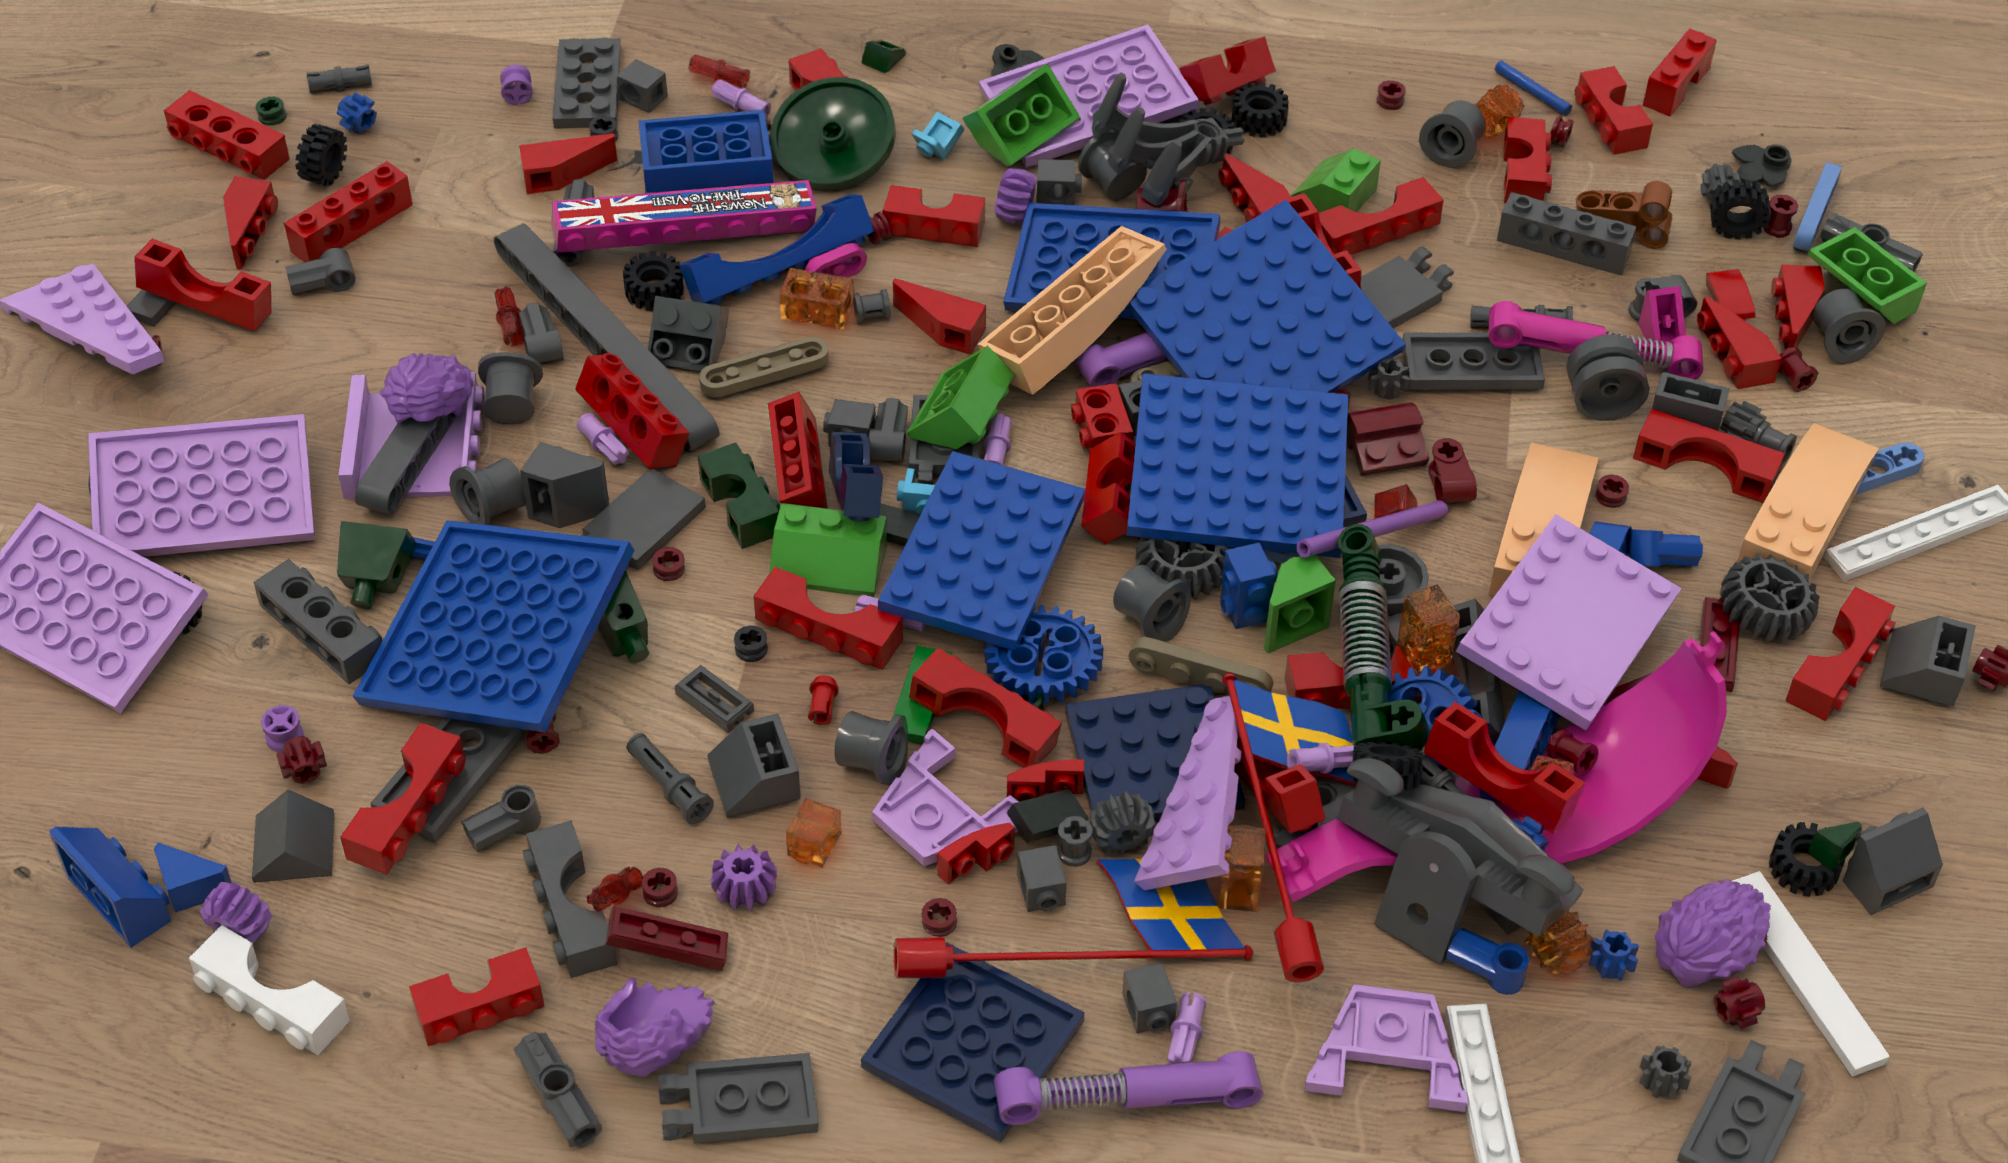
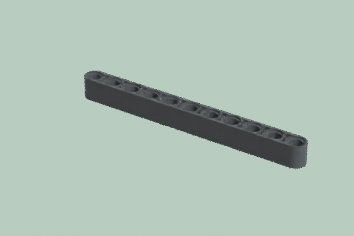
[494,223,720,452]

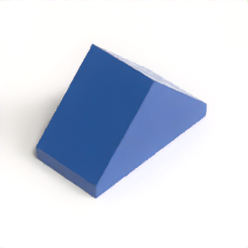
[154,843,231,913]

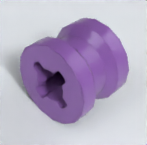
[500,65,532,104]
[261,705,304,753]

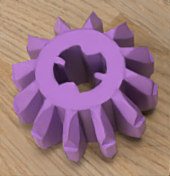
[995,168,1037,224]
[711,844,777,911]
[200,882,273,944]

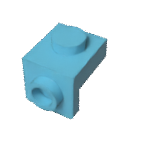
[911,112,965,160]
[897,468,935,514]

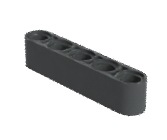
[355,412,457,514]

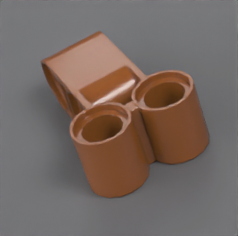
[1576,181,1673,249]

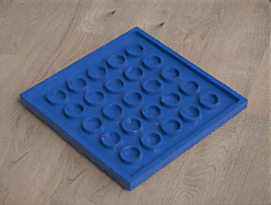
[1127,200,1406,393]
[1126,373,1348,558]
[353,520,635,732]

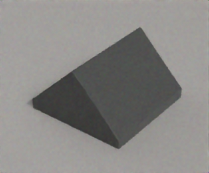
[252,789,335,883]

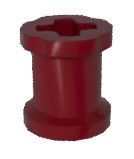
[1763,194,1798,238]
[1778,347,1818,392]
[525,713,560,754]
[1547,729,1599,776]

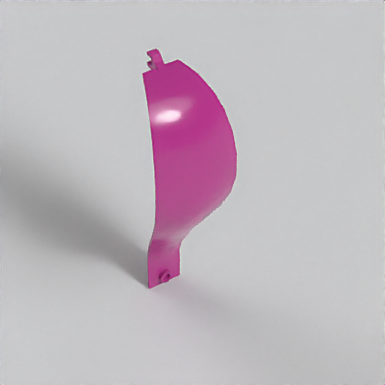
[1265,631,1727,902]

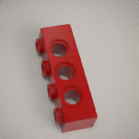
[164,90,290,180]
[284,161,413,263]
[575,353,690,469]
[768,392,828,509]

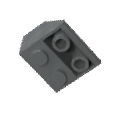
[648,296,730,371]
[1652,372,1730,431]
[520,442,609,528]
[1880,616,1976,707]
[707,714,801,817]
[1843,808,1943,915]

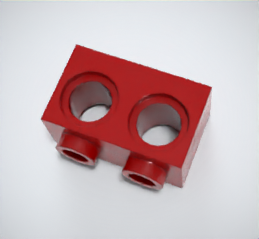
[1071,383,1133,455]

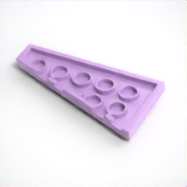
[0,263,165,375]
[1134,695,1241,891]

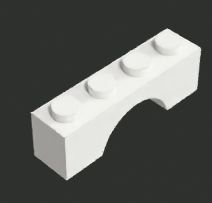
[189,925,350,1056]

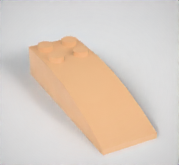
[978,226,1166,395]
[1737,423,1879,582]
[1489,442,1599,596]

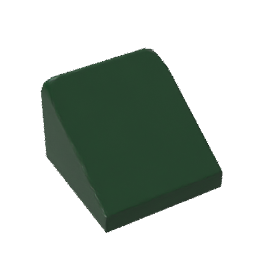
[861,40,906,73]
[1808,822,1862,870]

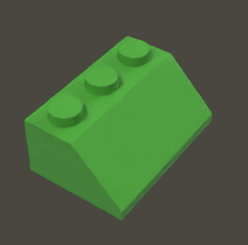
[962,63,1080,166]
[1808,227,1927,324]
[906,345,1015,449]
[769,503,887,597]

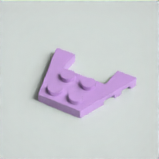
[872,729,1019,866]
[1305,984,1467,1112]

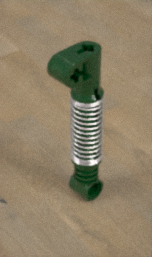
[1338,524,1431,750]

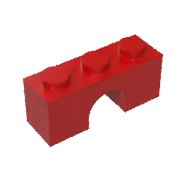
[1643,28,1717,117]
[1179,36,1276,105]
[1575,66,1653,155]
[1503,117,1552,203]
[883,185,985,247]
[1081,432,1136,545]
[409,947,545,1047]

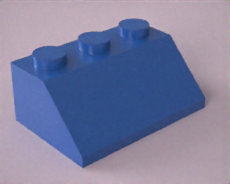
[49,827,171,948]

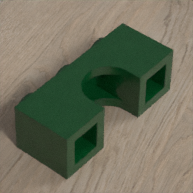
[698,442,781,549]

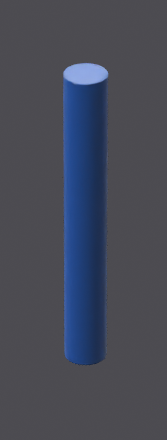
[1495,60,1572,116]

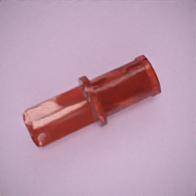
[688,55,750,89]
[494,286,525,346]
[587,866,643,911]

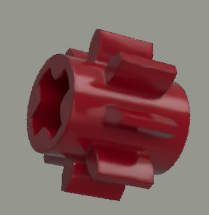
[1972,645,2008,691]
[276,736,327,784]
[1714,976,1765,1029]

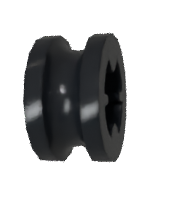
[589,116,619,142]
[734,625,768,662]

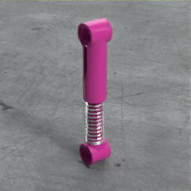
[1489,301,1704,380]

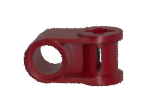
[1428,438,1477,504]

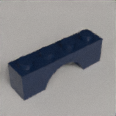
[828,432,883,521]

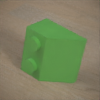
[1291,148,1381,213]
[1264,555,1336,653]

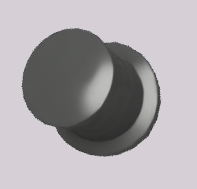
[1419,101,1486,168]
[1078,129,1147,200]
[1813,289,1886,363]
[478,352,543,424]
[449,458,526,525]
[1113,564,1191,642]
[835,711,908,785]

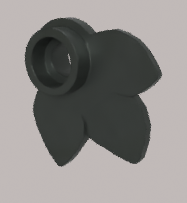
[991,44,1044,77]
[1732,144,1792,187]

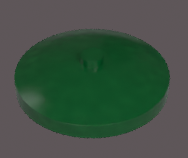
[770,77,896,191]

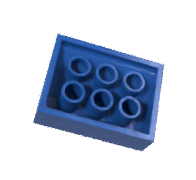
[639,110,774,193]

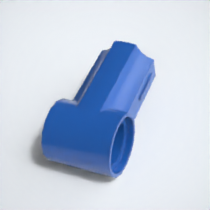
[1629,530,1703,567]
[1446,927,1529,995]

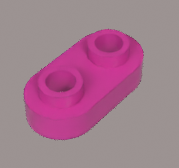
[804,243,867,289]

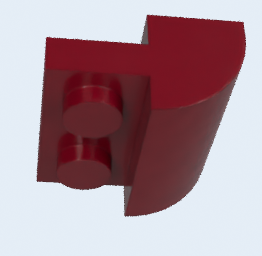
[1347,402,1429,476]

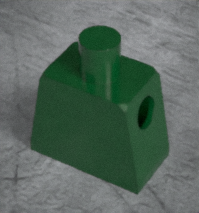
[337,521,416,609]
[597,570,649,663]

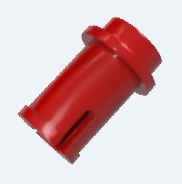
[808,675,839,725]

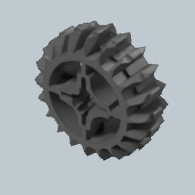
[1136,537,1231,599]
[1719,554,1820,643]

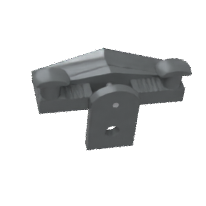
[1337,758,1583,964]

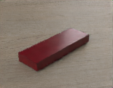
[1699,597,1740,692]
[606,906,728,971]

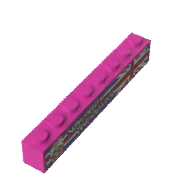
[551,180,817,253]

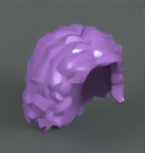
[380,353,473,423]
[1655,879,1771,987]
[594,978,714,1077]

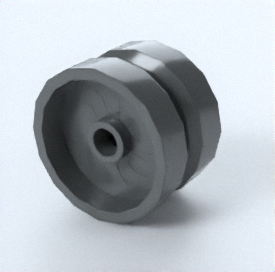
[1566,335,1650,421]
[1378,544,1429,618]

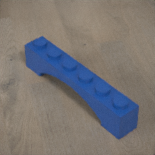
[679,194,874,305]

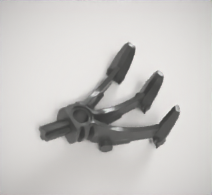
[1091,72,1245,207]

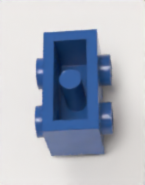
[1220,542,1278,629]

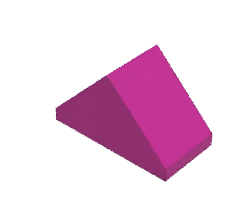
[1638,286,1686,345]

